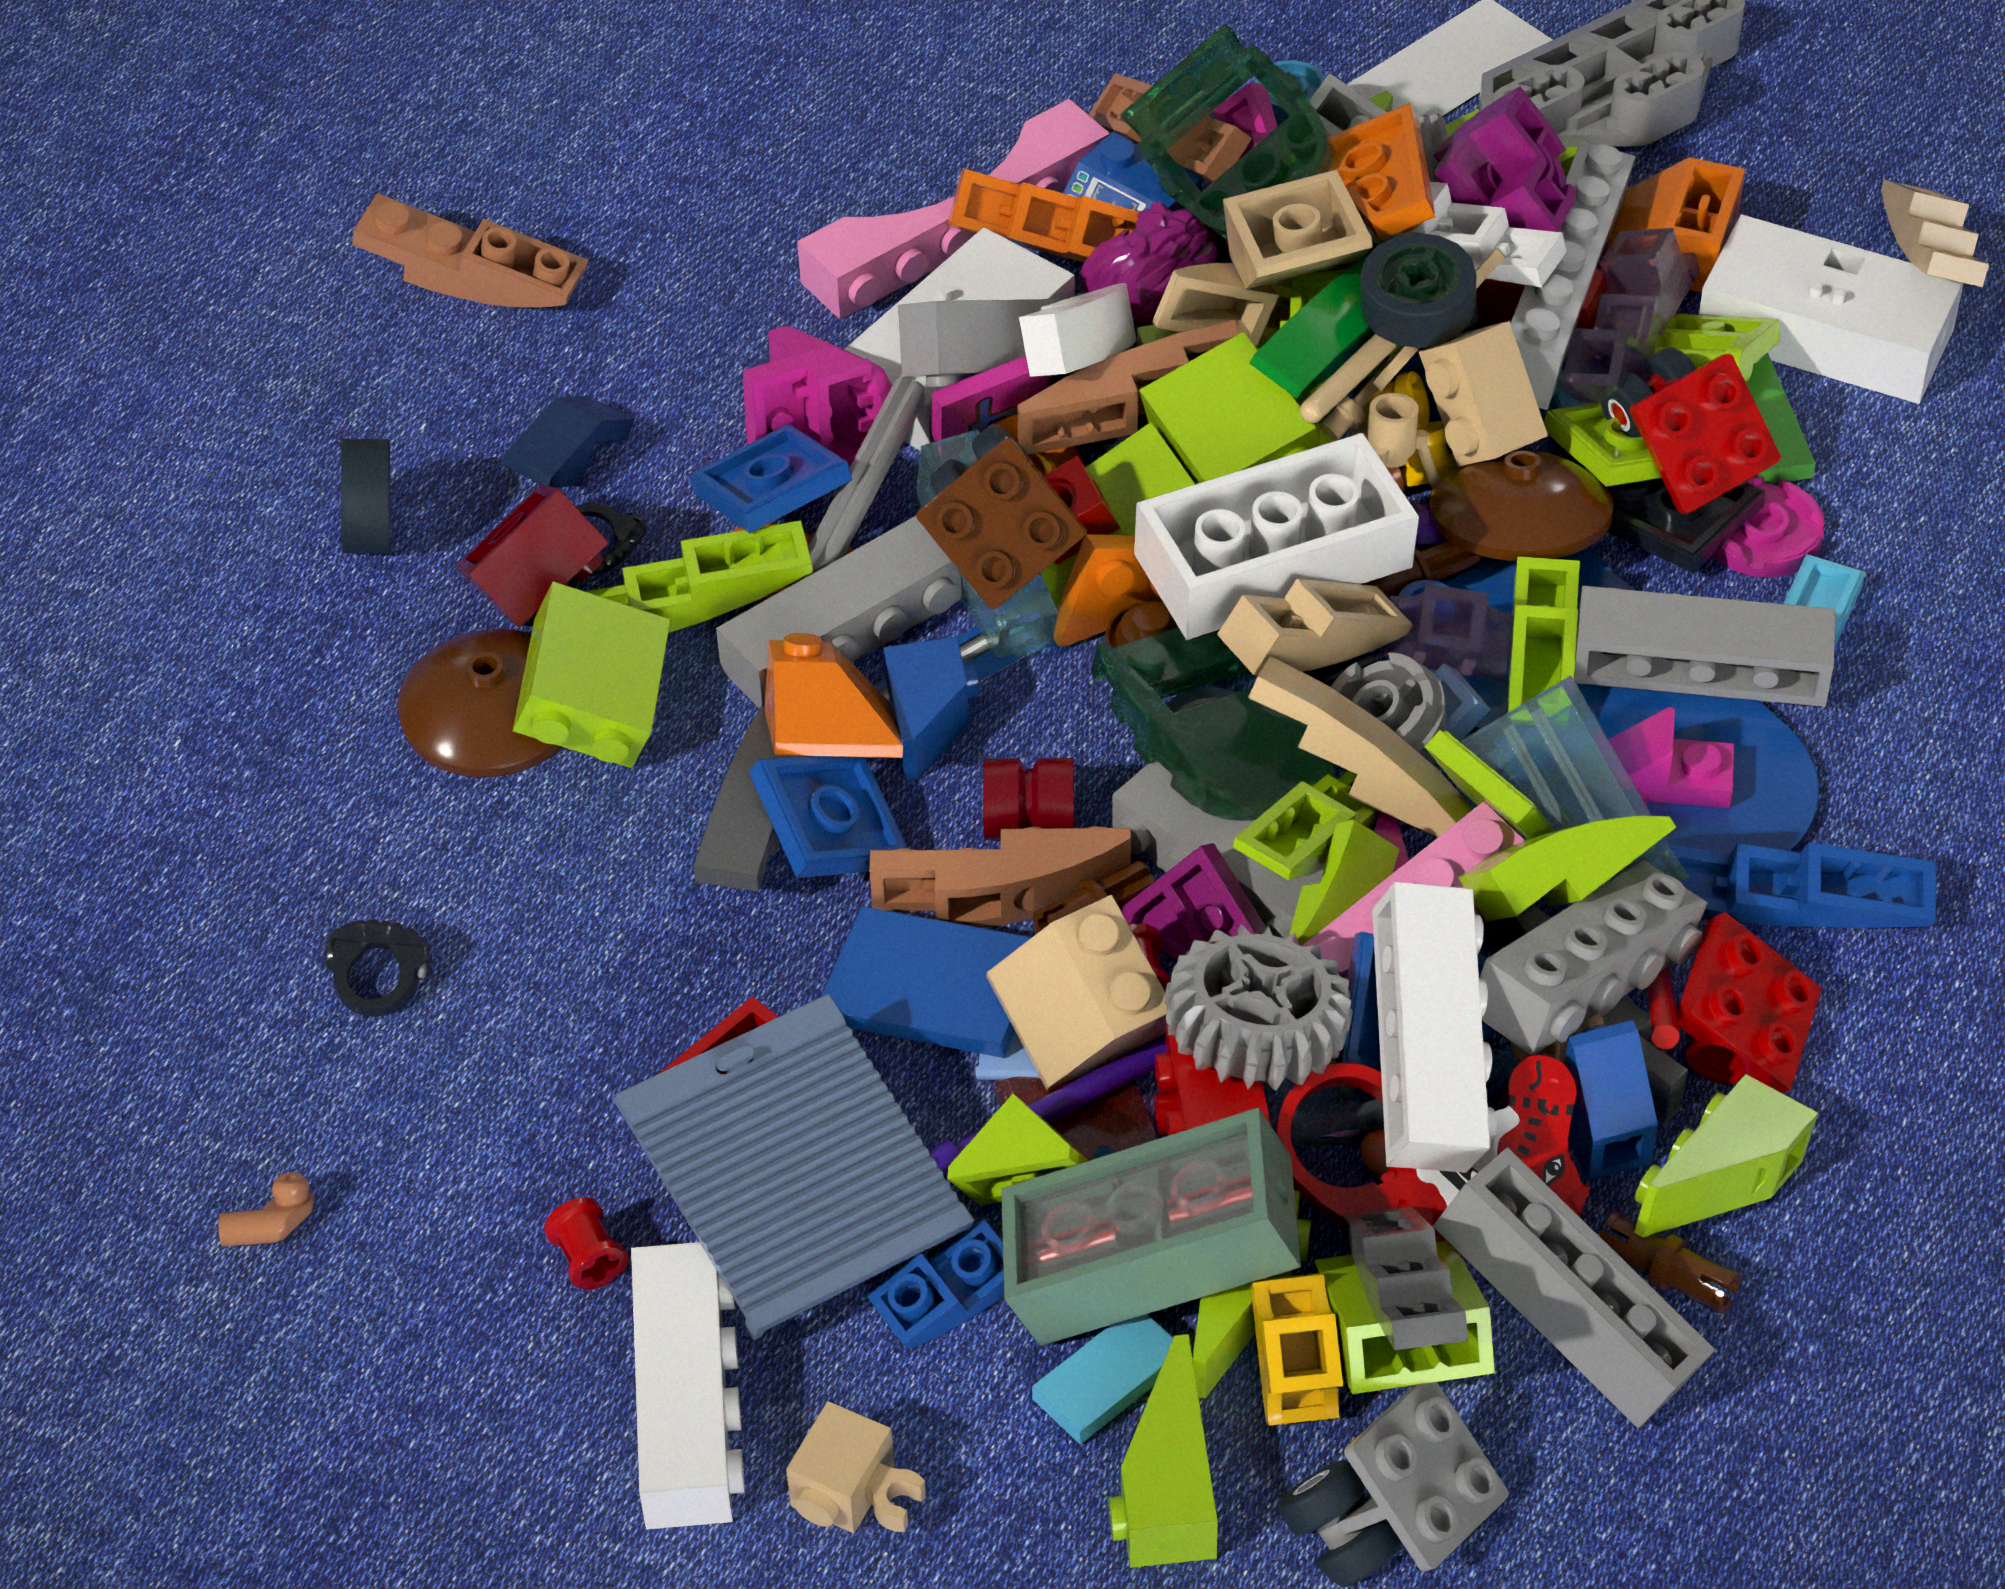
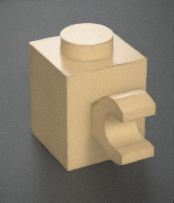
[786,1401,926,1534]

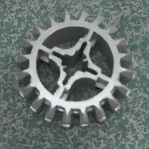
[1164,925,1353,1091]

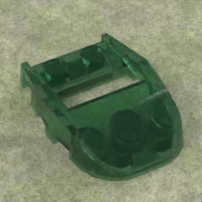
[1121,24,1335,240]
[1091,627,1334,821]

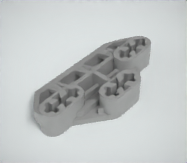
[1479,0,1746,147]

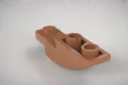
[352,193,588,308]
[869,826,1131,928]

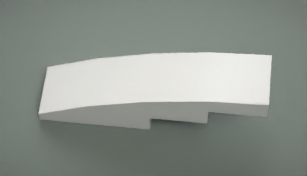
[1364,182,1567,287]

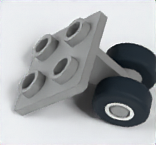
[1278,1382,1509,1587]

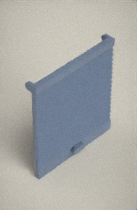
[614,994,974,1341]

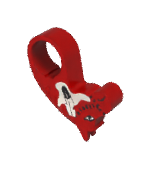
[1274,1055,1590,1256]

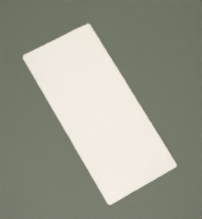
[1347,0,1553,117]

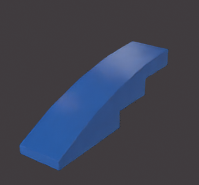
[1659,842,1936,928]

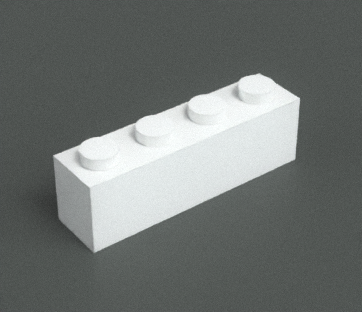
[1372,882,1497,1173]
[631,1242,745,1530]

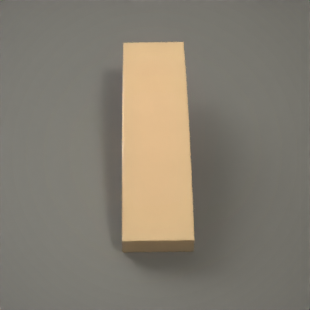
[1881,179,1989,287]
[1248,656,1474,837]

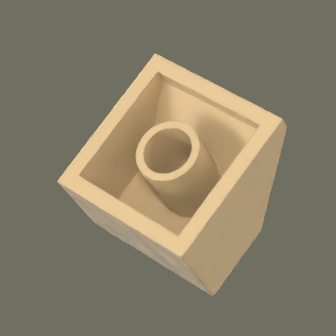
[1223,169,1373,290]
[1419,321,1548,467]
[986,895,1168,1092]

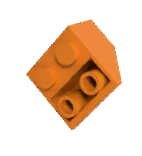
[1600,157,1745,292]

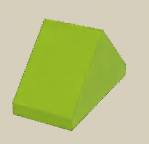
[947,1094,1089,1206]

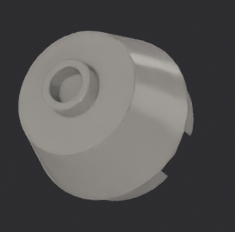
[1331,653,1447,764]

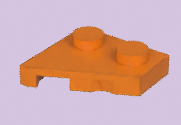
[1048,534,1164,646]

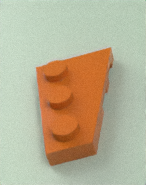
[1303,103,1436,240]

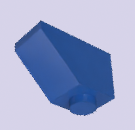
[883,636,979,782]

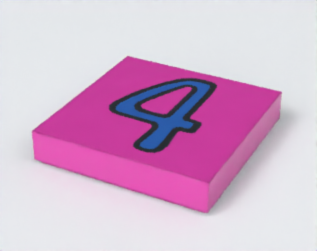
[931,355,1048,472]

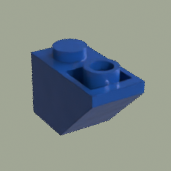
[1564,1020,1658,1181]

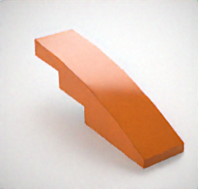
[947,169,1139,262]

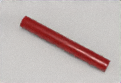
[1646,965,1679,1049]

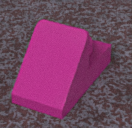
[1601,707,1734,809]

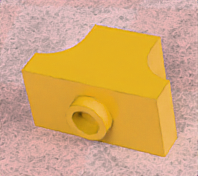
[1250,1273,1343,1426]

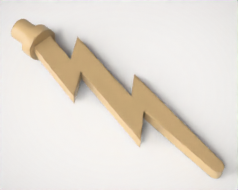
[1320,248,1505,441]

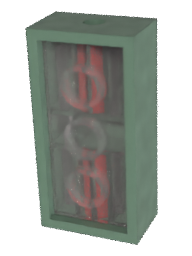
[1002,1107,1301,1346]

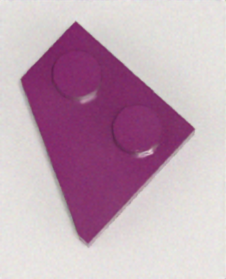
[1120,843,1267,961]

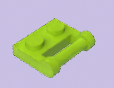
[1629,313,1780,382]

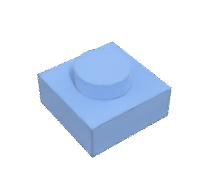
[1434,663,1491,742]

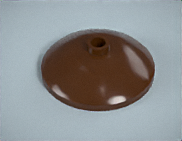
[1429,449,1614,561]
[398,629,562,777]

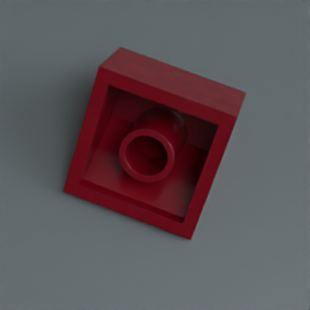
[454,484,609,628]

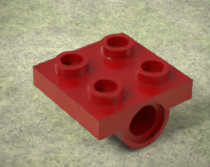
[1677,912,1822,1094]

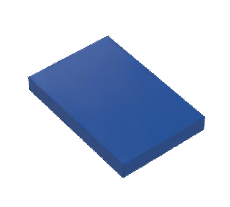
[820,906,1032,1058]

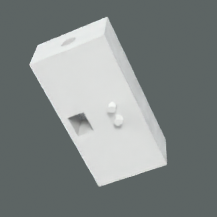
[1699,214,1964,404]
[844,227,1075,456]

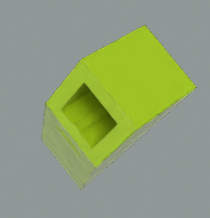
[1634,1074,1818,1238]

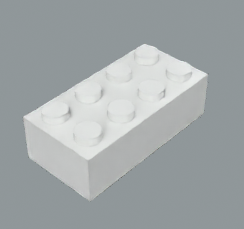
[1134,433,1419,640]

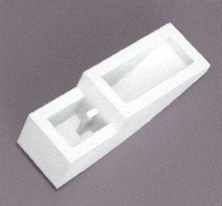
[1019,283,1137,377]

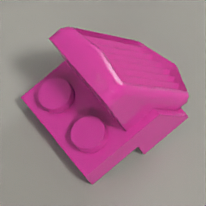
[742,326,892,468]

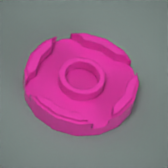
[1713,477,1824,577]

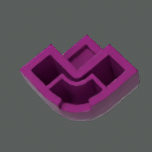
[1433,86,1577,232]

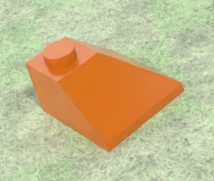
[764,633,903,758]

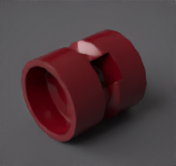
[983,758,1074,841]

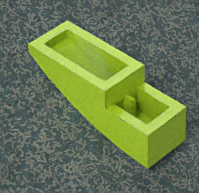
[1507,556,1580,730]
[1458,816,1676,922]

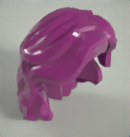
[1080,202,1217,328]

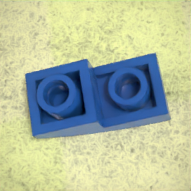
[867,1218,1004,1350]

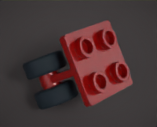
[1599,347,1781,514]

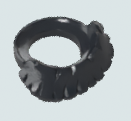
[575,503,647,577]
[324,919,433,1017]

